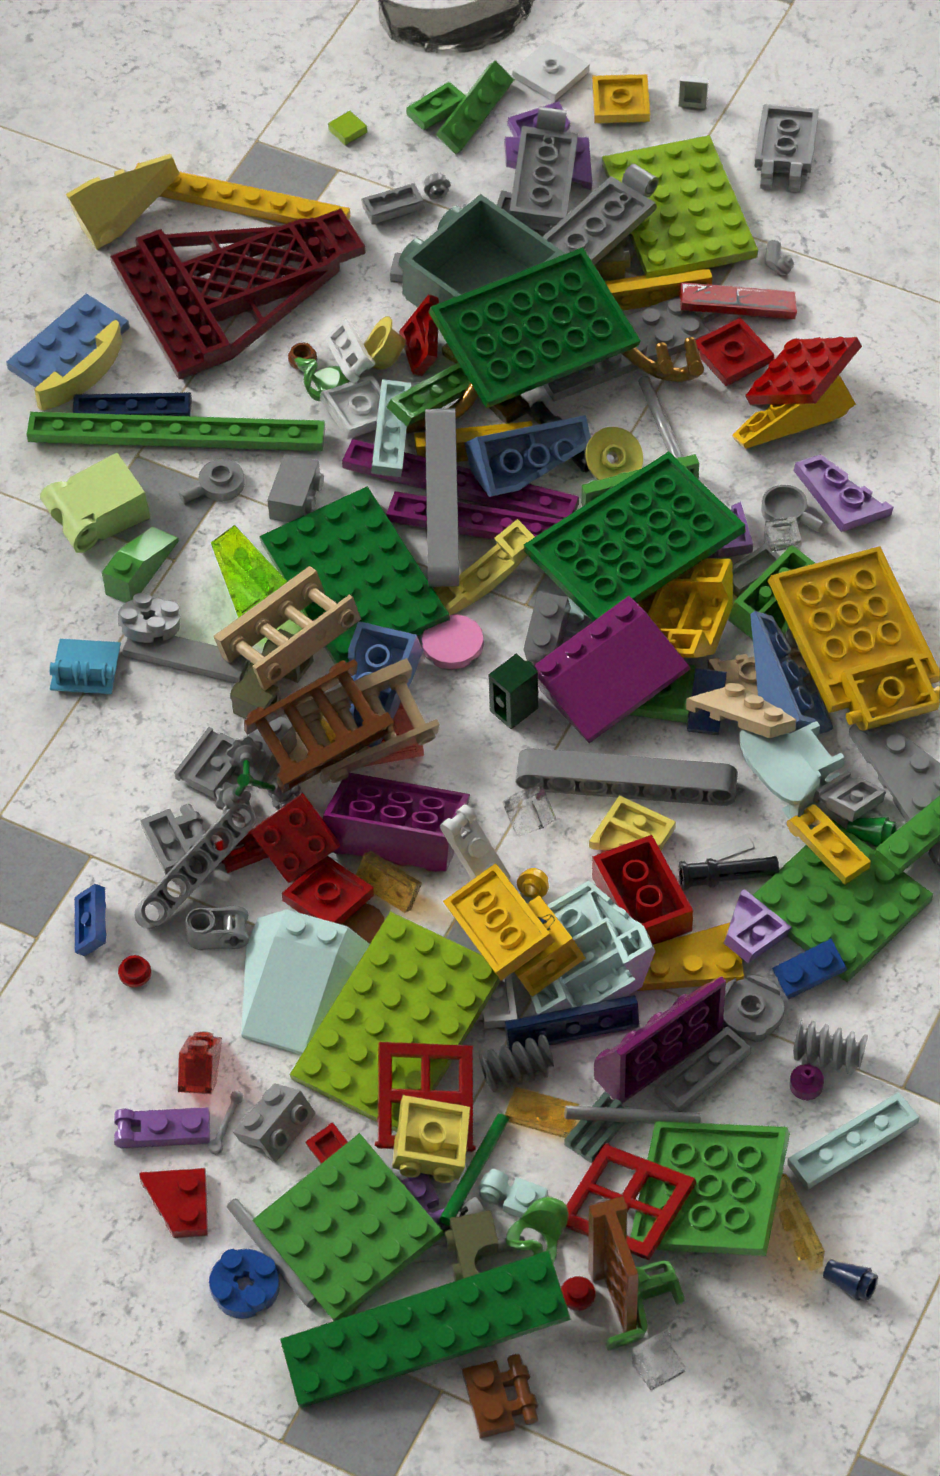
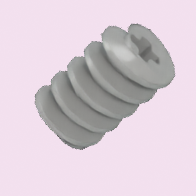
[793,1019,868,1075]

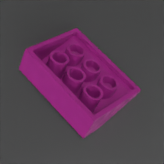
[535,596,690,744]
[323,772,470,872]
[594,976,726,1105]

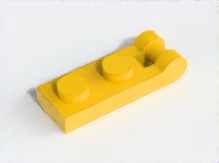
[786,804,871,885]

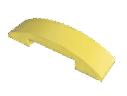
[34,320,122,411]
[433,519,534,615]

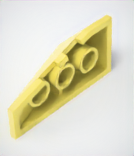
[66,154,180,250]

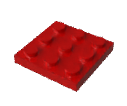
[745,337,862,405]

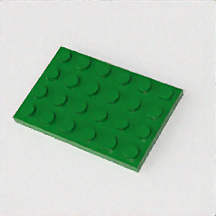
[429,247,641,408]
[524,451,746,621]
[260,486,450,664]

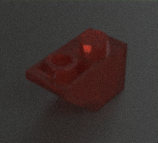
[178,1031,222,1094]

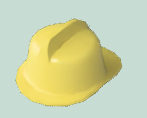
[364,316,406,370]

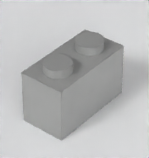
[267,454,324,522]
[523,591,571,662]

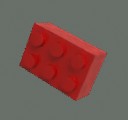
[592,834,693,945]

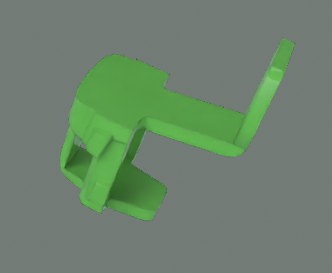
[606,1261,684,1350]

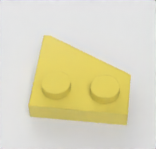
[589,795,676,850]

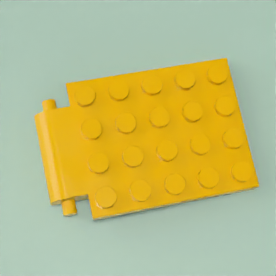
[768,546,940,731]

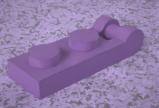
[114,1107,210,1148]

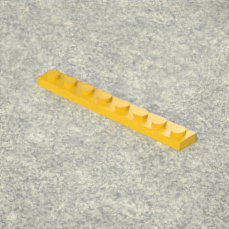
[135,162,351,224]

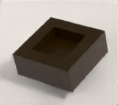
[489,395,530,424]

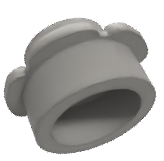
[424,173,451,199]

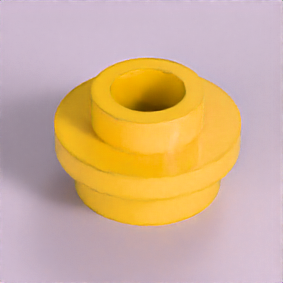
[517,868,549,899]

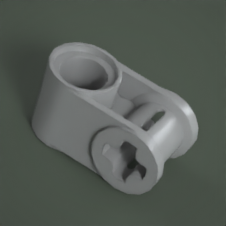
[186,906,249,950]

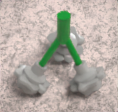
[215,736,301,818]

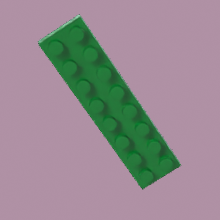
[280,1250,571,1408]

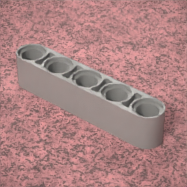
[134,803,256,929]

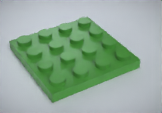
[753,820,933,983]
[630,1121,790,1256]
[252,1133,445,1321]

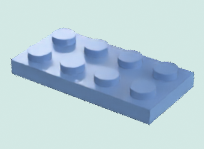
[6,293,130,388]

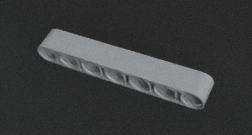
[425,408,459,587]
[515,748,738,806]

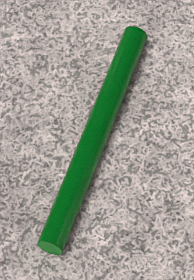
[439,1114,509,1226]

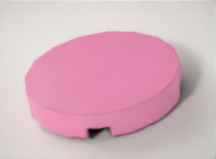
[422,614,484,670]

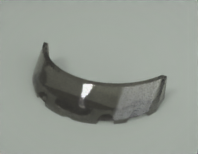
[378,0,534,53]

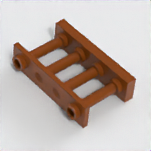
[244,659,394,793]

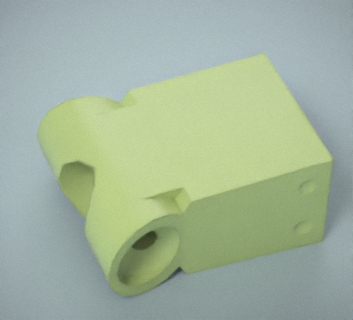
[40,453,151,553]

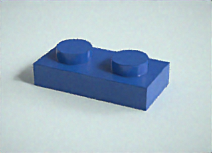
[74,883,107,957]
[772,939,847,1000]

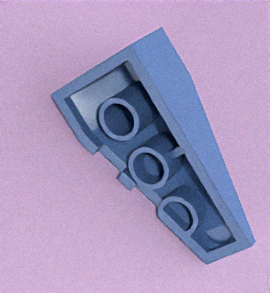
[464,415,591,497]
[750,611,833,734]
[348,621,423,748]

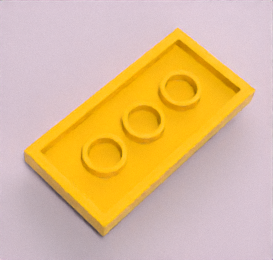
[443,863,556,981]

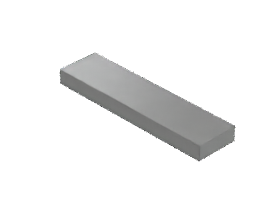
[122,636,250,683]

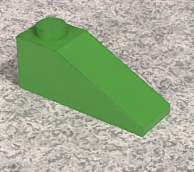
[102,527,179,603]

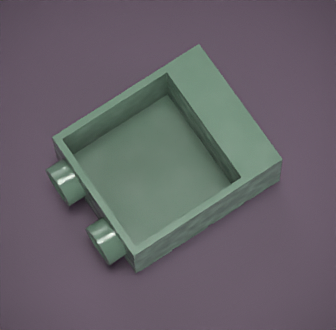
[399,194,566,308]

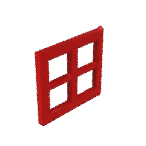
[375,1042,476,1152]
[565,1143,697,1261]

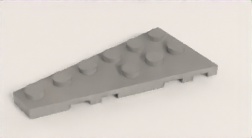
[849,716,940,868]

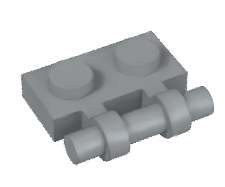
[140,804,214,875]

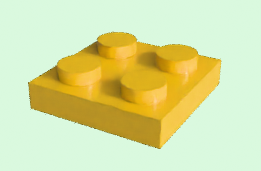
[592,74,650,124]

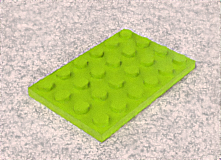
[602,135,758,279]
[290,911,501,1132]

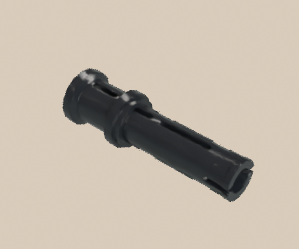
[678,856,779,890]

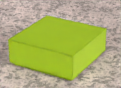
[328,111,367,145]

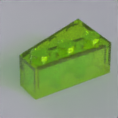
[210,525,287,618]

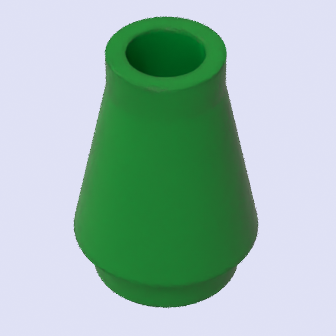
[847,817,897,847]

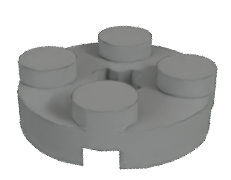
[118,593,180,643]
[723,975,784,1042]

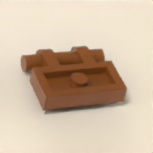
[462,1354,539,1438]

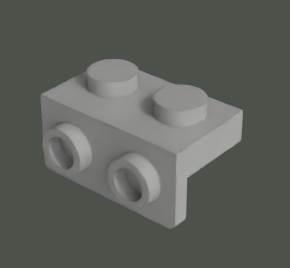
[233,1083,315,1161]

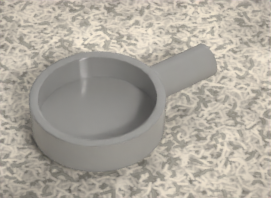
[179,459,244,504]
[761,485,825,533]

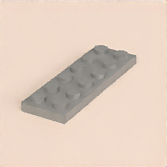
[543,295,710,402]

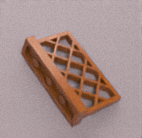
[588,1196,638,1333]

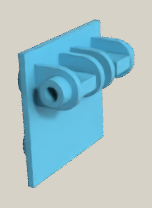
[49,639,121,694]

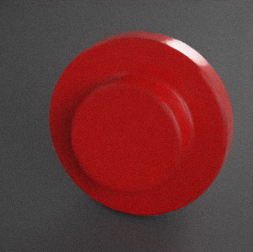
[118,955,152,987]
[561,1276,596,1311]

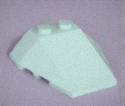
[530,880,655,1015]
[241,909,370,1055]

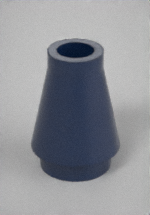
[823,1259,878,1301]

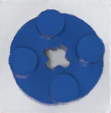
[209,1249,280,1318]

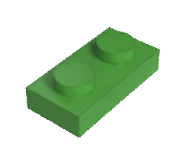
[406,81,466,130]

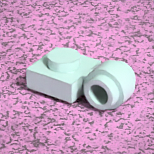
[478,1169,548,1218]

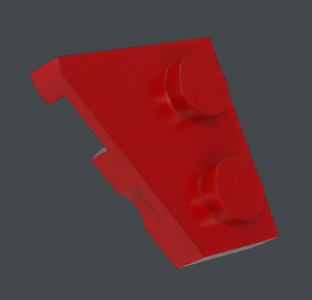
[399,294,439,376]
[139,1168,208,1238]

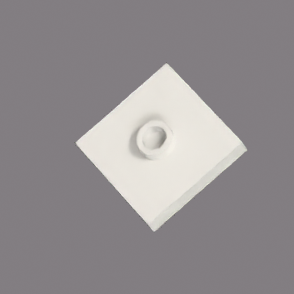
[512,40,590,102]
[320,375,381,440]

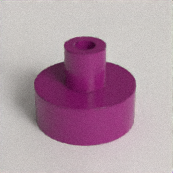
[790,1064,824,1100]

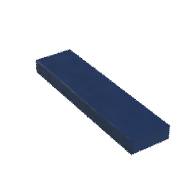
[72,392,192,417]
[505,995,640,1053]

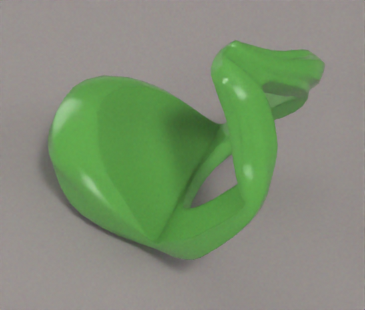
[295,357,350,401]
[505,1197,569,1263]

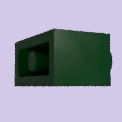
[488,653,539,729]

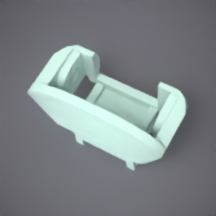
[740,721,845,819]

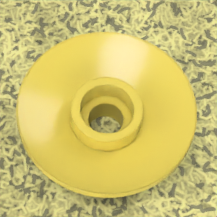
[585,427,643,480]

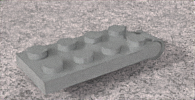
[509,107,578,225]
[543,164,659,265]

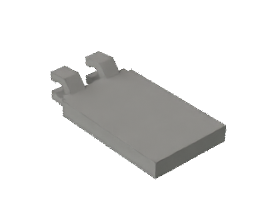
[754,104,819,192]

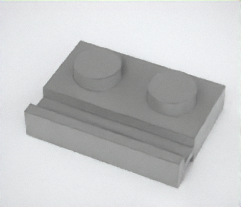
[174,727,236,798]
[813,771,886,822]

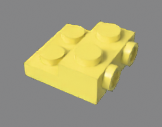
[392,1095,470,1183]

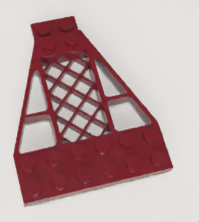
[110,208,366,380]

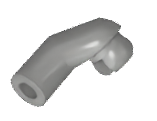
[765,240,794,275]

